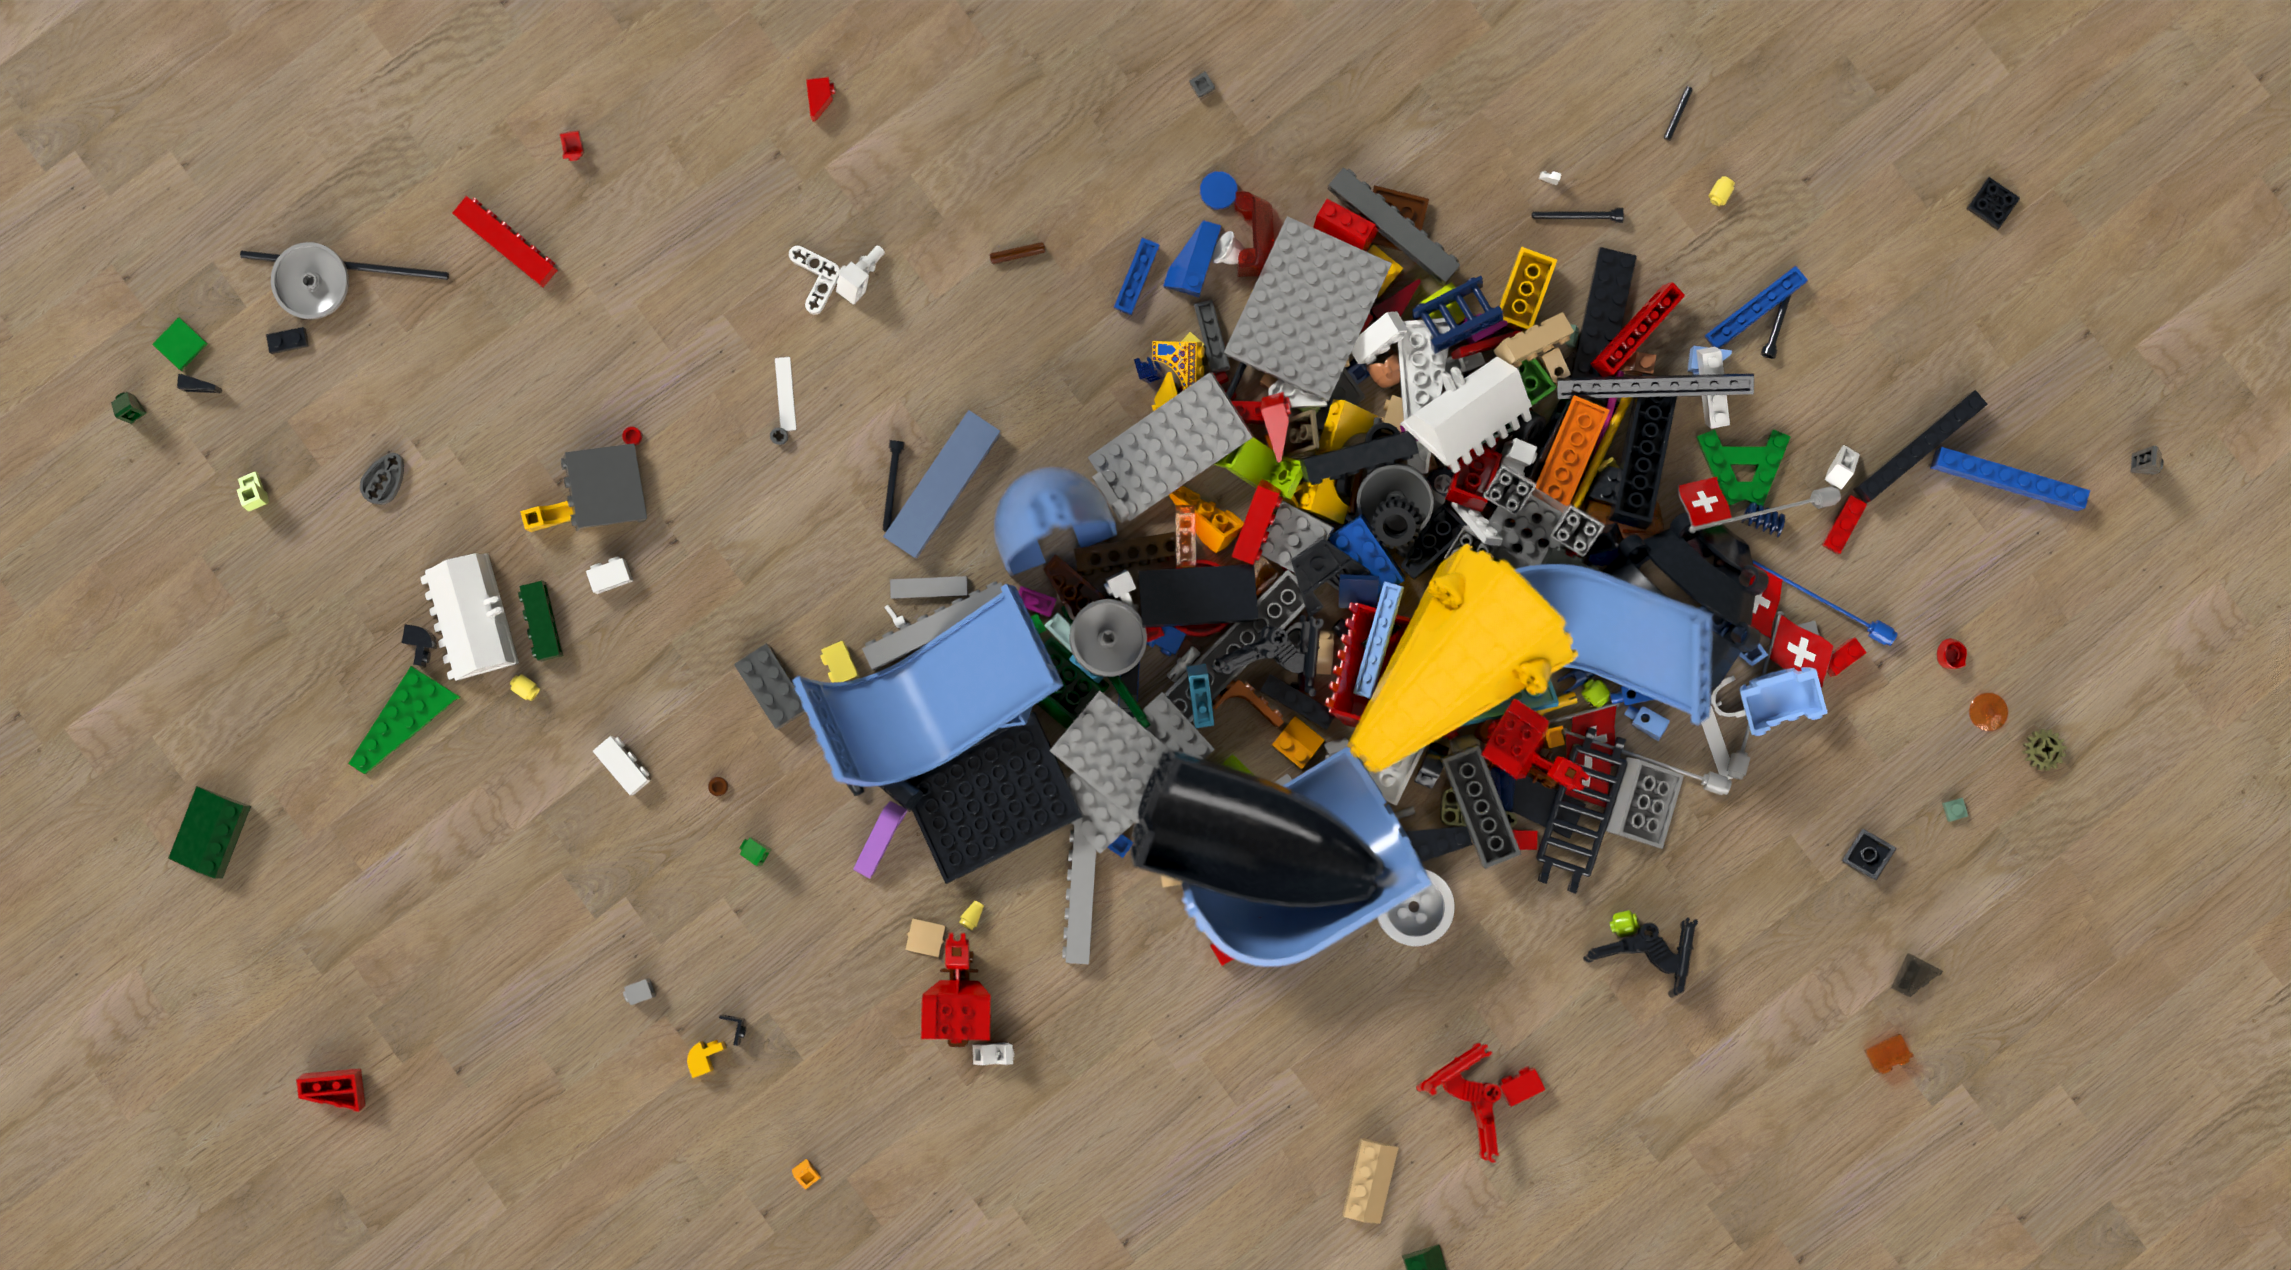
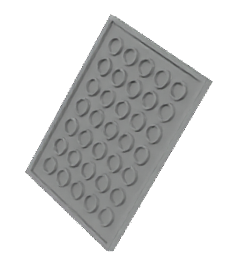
[1224,216,1392,401]

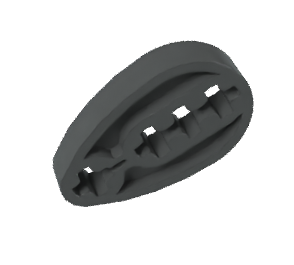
[360,453,404,505]

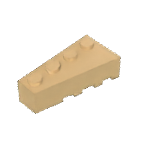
[1494,312,1574,368]

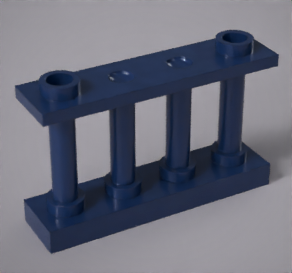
[1413,276,1503,354]

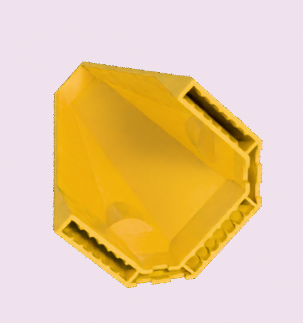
[1347,544,1578,773]

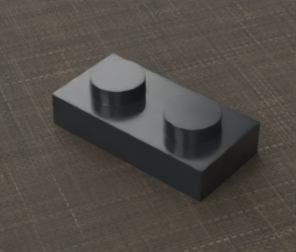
[266,327,309,354]

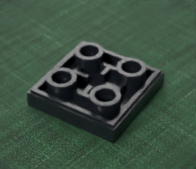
[1966,177,2020,230]

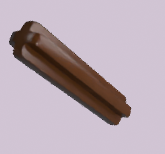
[989,242,1045,264]

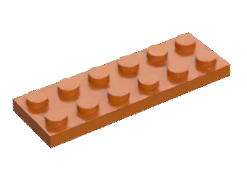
[1535,395,1610,506]

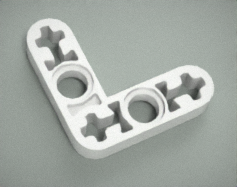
[789,246,840,315]

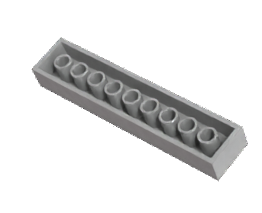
[1165,570,1305,723]

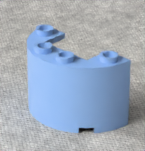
[1739,667,1828,736]

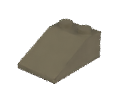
[1284,409,1319,458]

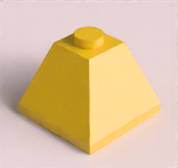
[1151,372,1178,411]

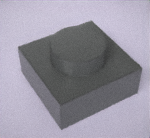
[1189,71,1215,98]

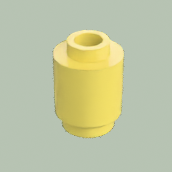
[1708,176,1735,206]
[510,674,540,701]

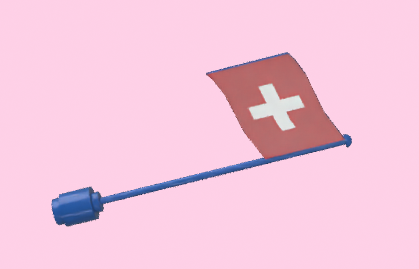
[1749,559,1898,646]

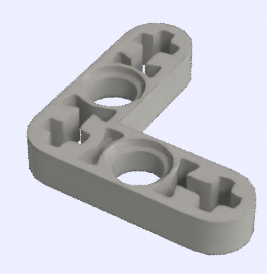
[1092,472,1130,523]

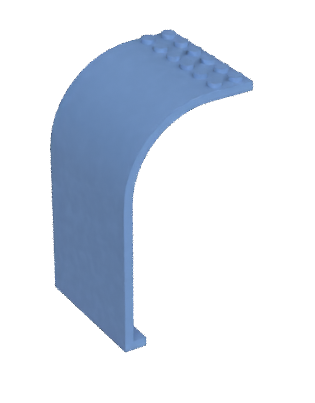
[1514,564,1711,725]
[793,584,1063,786]

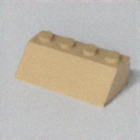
[1342,1138,1399,1224]

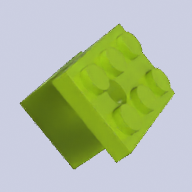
[1214,437,1303,500]

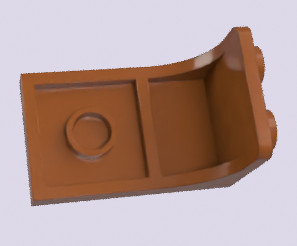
[1212,679,1284,728]

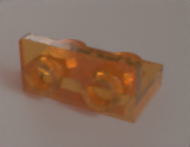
[1864,1034,1914,1074]

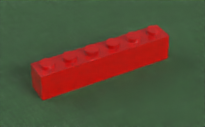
[452,196,558,288]

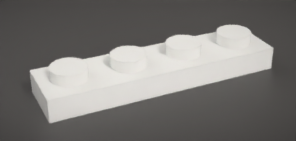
[1450,502,1503,546]

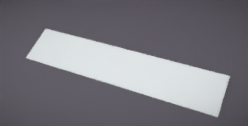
[775,357,796,431]
[1701,706,1732,779]

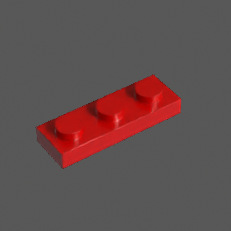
[1822,495,1867,555]

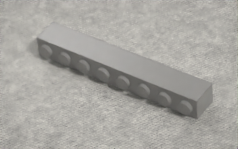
[862,581,1003,670]
[1062,826,1096,964]

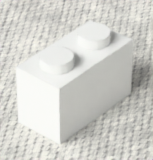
[586,557,633,594]

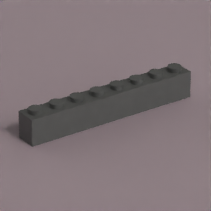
[1328,167,1460,286]

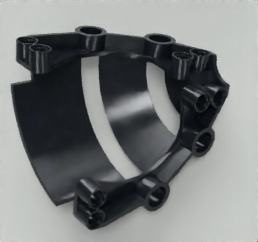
[1601,512,1769,693]

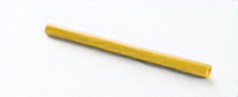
[1571,397,1633,509]

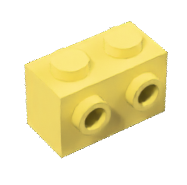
[820,640,860,683]

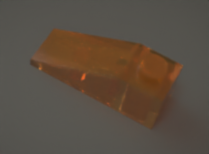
[1176,505,1196,567]

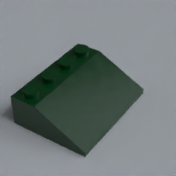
[1036,636,1110,729]
[168,786,251,879]

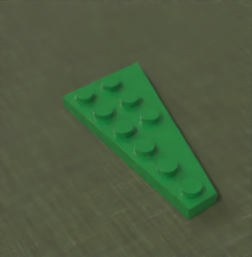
[348,666,461,774]

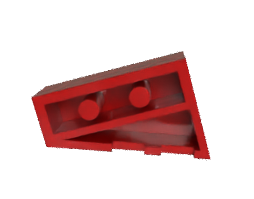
[296,1068,366,1112]

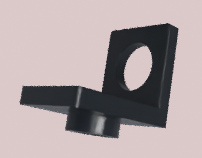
[719,1014,746,1046]

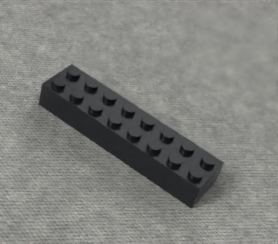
[1609,373,1677,530]

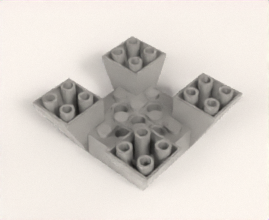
[1444,464,1604,569]

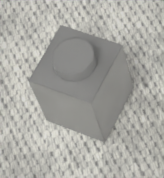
[623,978,656,1005]

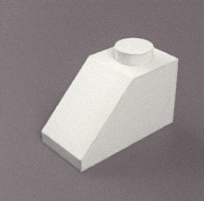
[1825,445,1860,489]

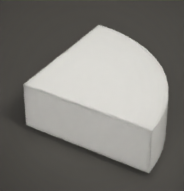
[1539,171,1562,185]

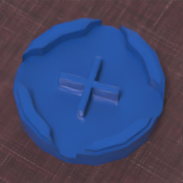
[1200,171,1237,210]

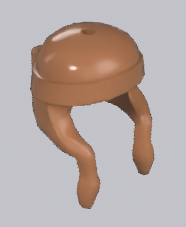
[1367,345,1401,388]

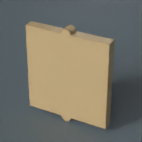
[905,919,946,957]

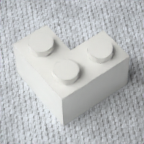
[1495,438,1537,476]

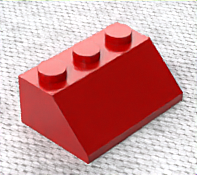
[1313,199,1378,251]

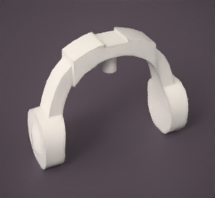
[1710,675,1746,718]

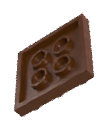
[1371,185,1429,251]

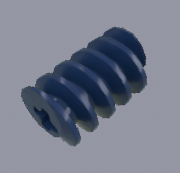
[1741,502,1785,538]

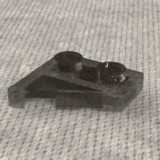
[1891,953,1943,997]

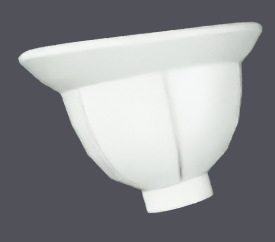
[1213,231,1247,265]

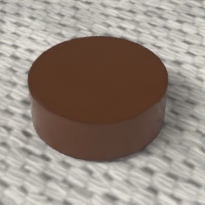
[708,777,728,796]

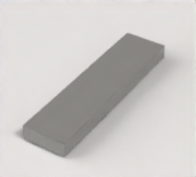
[890,576,968,599]

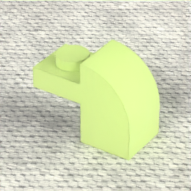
[237,472,269,511]

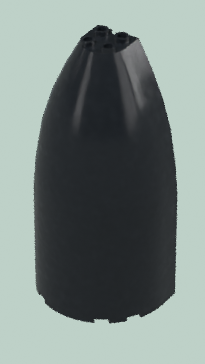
[1131,748,1384,907]

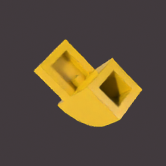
[687,1039,726,1078]

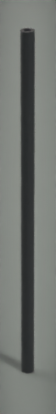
[240,250,449,280]

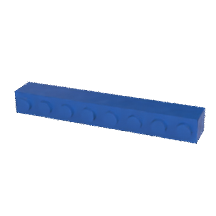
[1930,447,2090,511]

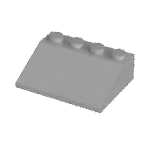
[1606,757,1684,849]

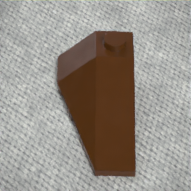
[1044,554,1108,620]

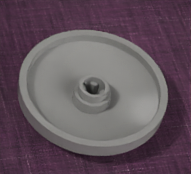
[271,242,349,319]
[1069,599,1147,677]

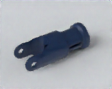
[1557,669,1596,694]

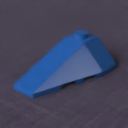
[1163,220,1221,298]

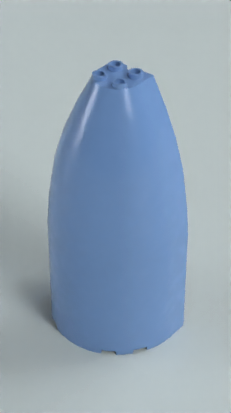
[994,467,1117,577]

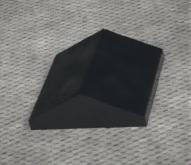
[1842,829,1897,881]

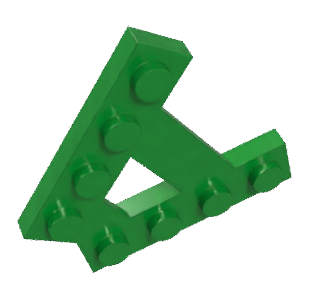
[1696,429,1791,506]

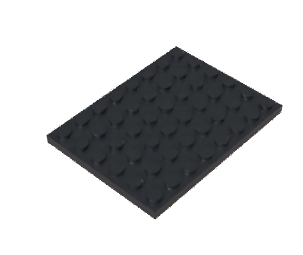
[909,712,1084,884]

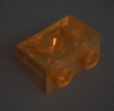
[1254,555,1280,596]

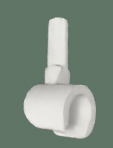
[884,605,906,628]

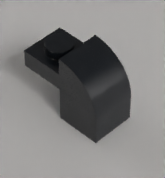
[401,624,437,667]
[1414,741,1449,789]

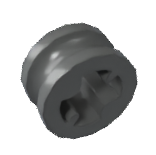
[770,427,788,445]

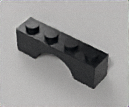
[1259,674,1335,731]

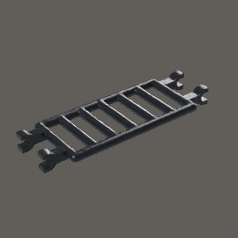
[1536,727,1627,894]

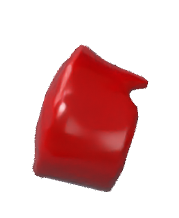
[1936,638,1967,669]

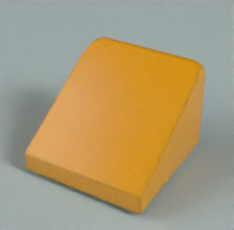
[792,1159,821,1189]

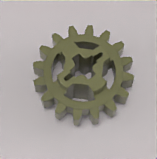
[2022,729,2067,771]

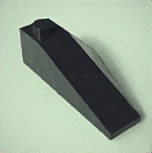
[1401,503,1467,580]

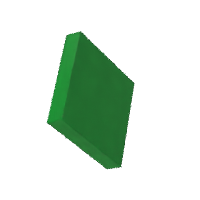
[152,317,208,371]

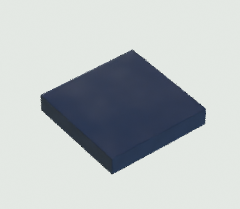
[1339,574,1379,608]

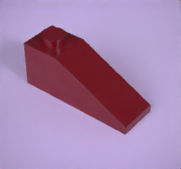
[1370,279,1421,321]

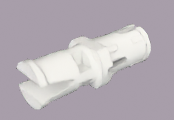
[1167,646,1201,682]

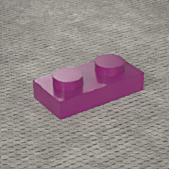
[1019,586,1057,617]

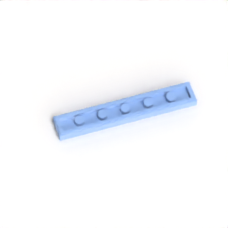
[1353,581,1404,699]

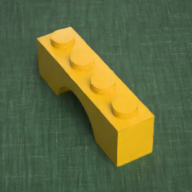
[520,501,573,532]

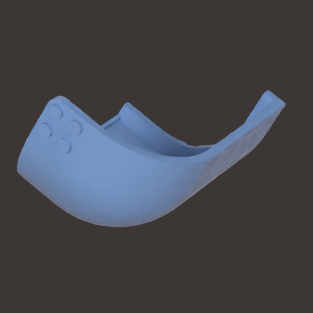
[1182,746,1432,966]

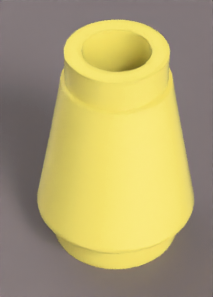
[959,900,984,930]

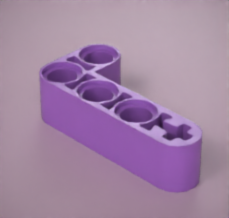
[853,801,907,879]

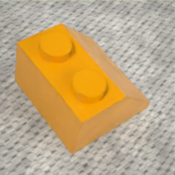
[1271,716,1325,770]

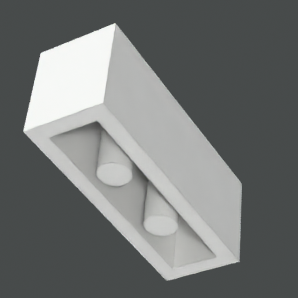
[1351,311,1408,365]
[593,736,651,795]

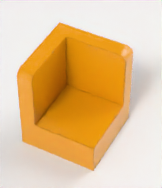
[1544,725,1565,749]

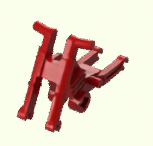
[1416,1043,1501,1163]

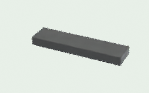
[1194,300,1230,374]

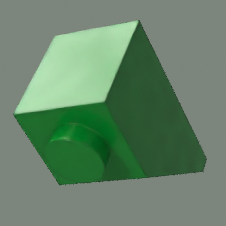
[739,837,772,866]

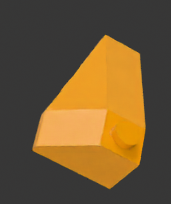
[1169,486,1244,553]

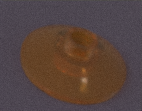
[1969,693,2008,731]

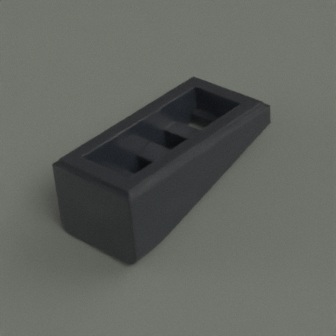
[177,374,222,393]

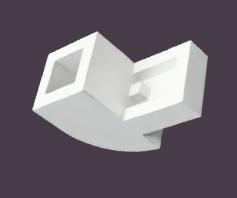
[972,1043,1014,1065]

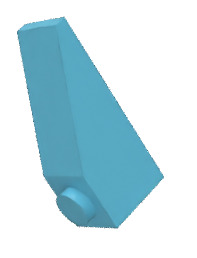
[1187,664,1215,728]

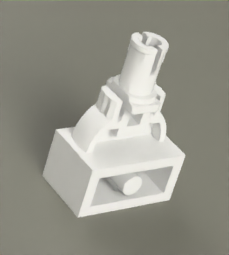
[836,246,885,305]
[1104,569,1140,616]

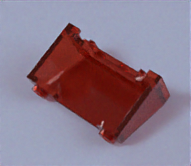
[1234,191,1274,277]

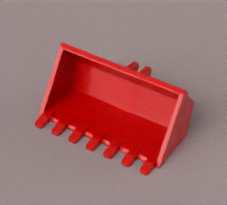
[1326,603,1411,728]

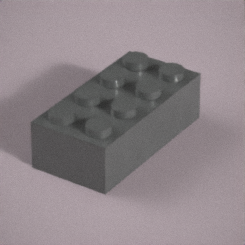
[734,643,805,730]

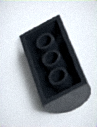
[879,779,923,813]

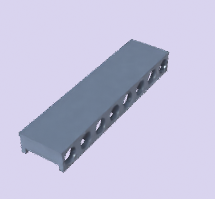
[883,410,1001,559]

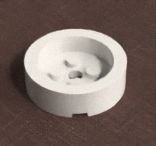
[1377,870,1455,946]

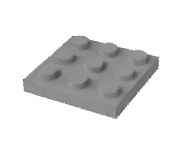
[1260,501,1334,573]

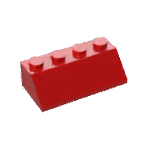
[1231,479,1283,565]

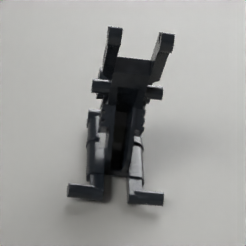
[1211,615,1323,696]
[1583,917,1698,998]

